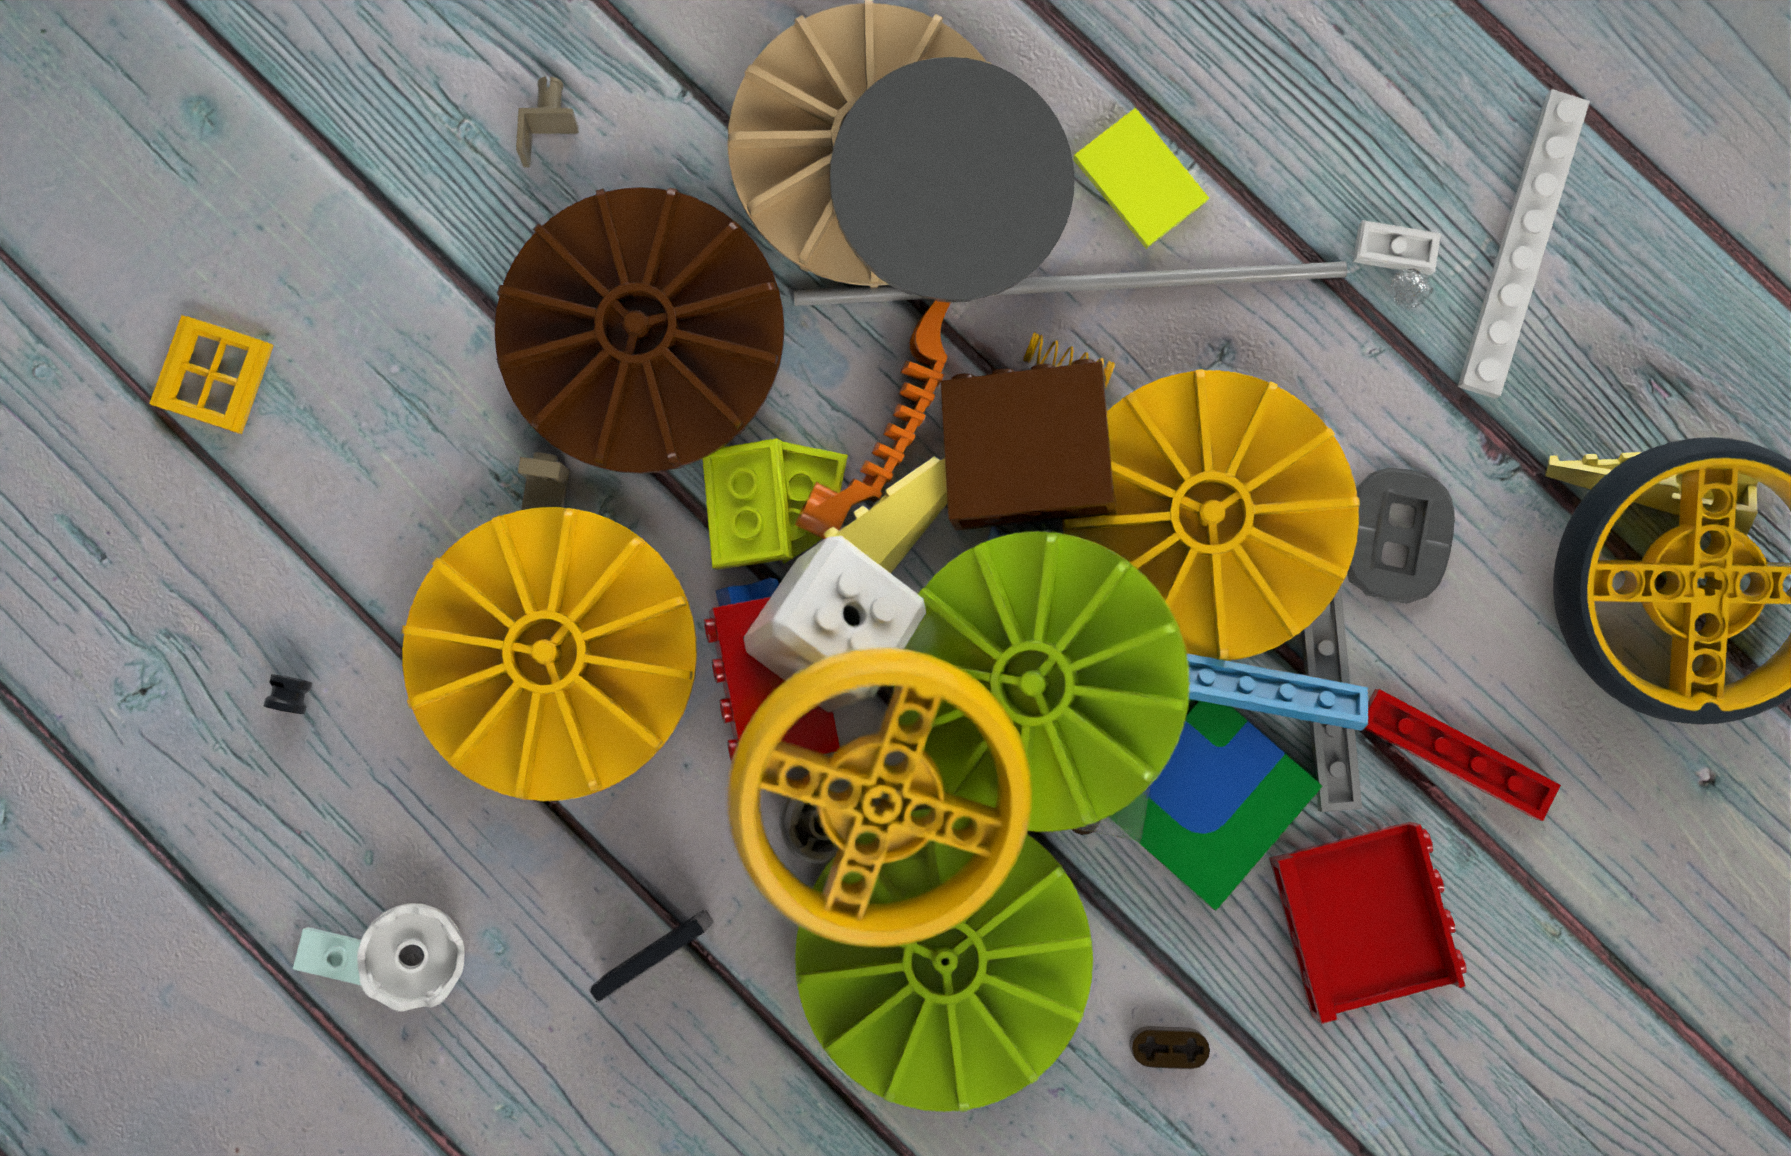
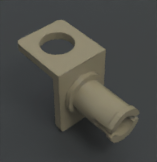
[516,77,579,167]

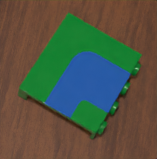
[1109,699,1323,911]

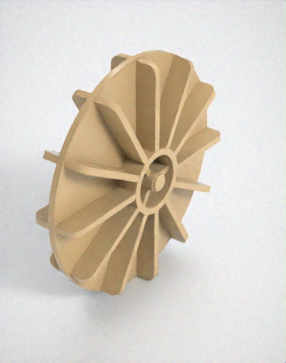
[727,0,991,288]

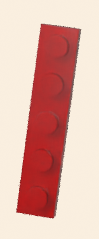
[1364,689,1561,821]

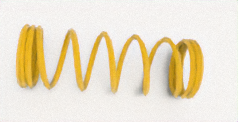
[1023,332,1115,389]

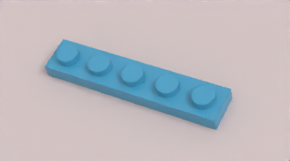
[1187,653,1368,731]

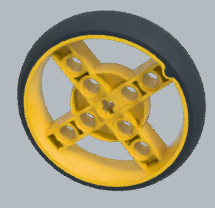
[1553,437,1791,725]

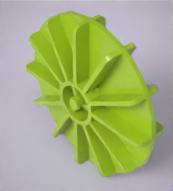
[893,531,1190,832]
[795,808,1093,1112]

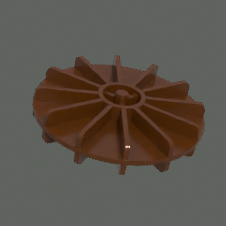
[494,187,785,474]

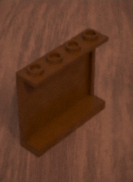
[941,359,1117,531]

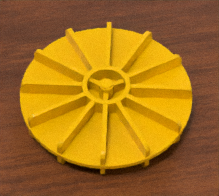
[1062,369,1360,661]
[401,507,697,801]

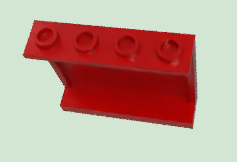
[1269,822,1467,1024]

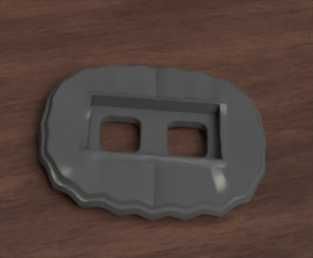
[1347,467,1455,604]

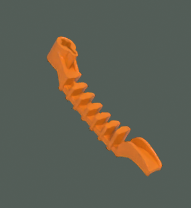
[795,300,951,539]

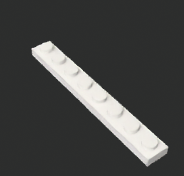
[1458,89,1590,399]

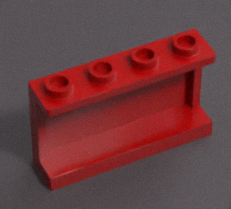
[704,597,840,763]

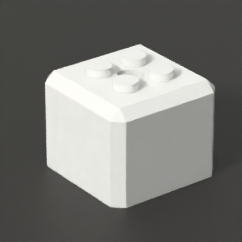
[744,536,926,712]

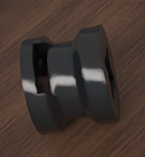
[263,674,312,714]

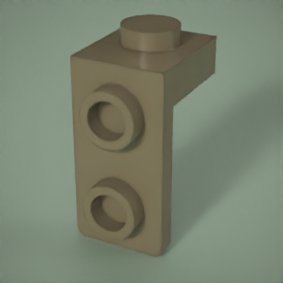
[518,452,570,510]

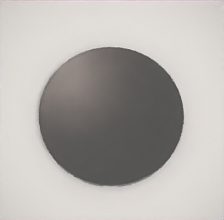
[830,57,1075,303]

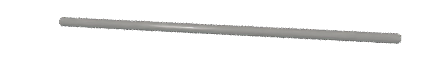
[794,261,1347,306]

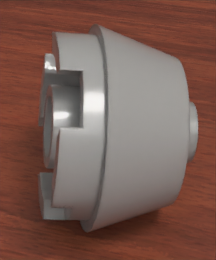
[779,782,845,863]

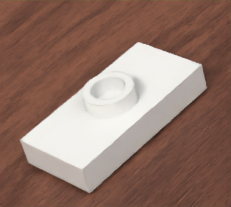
[1353,220,1441,275]

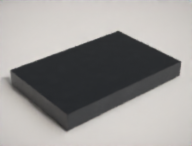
[589,910,714,1003]

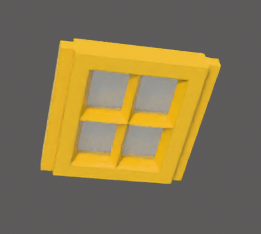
[149,315,274,434]

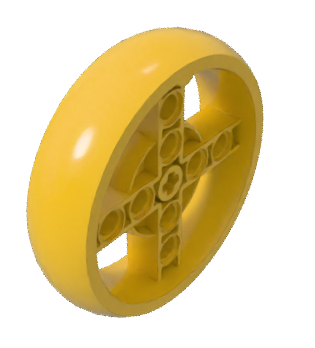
[727,648,1032,947]

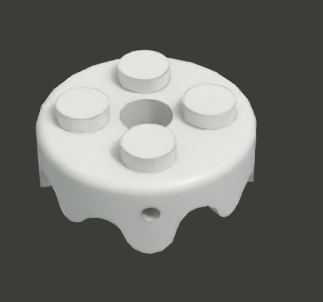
[357,903,465,1011]

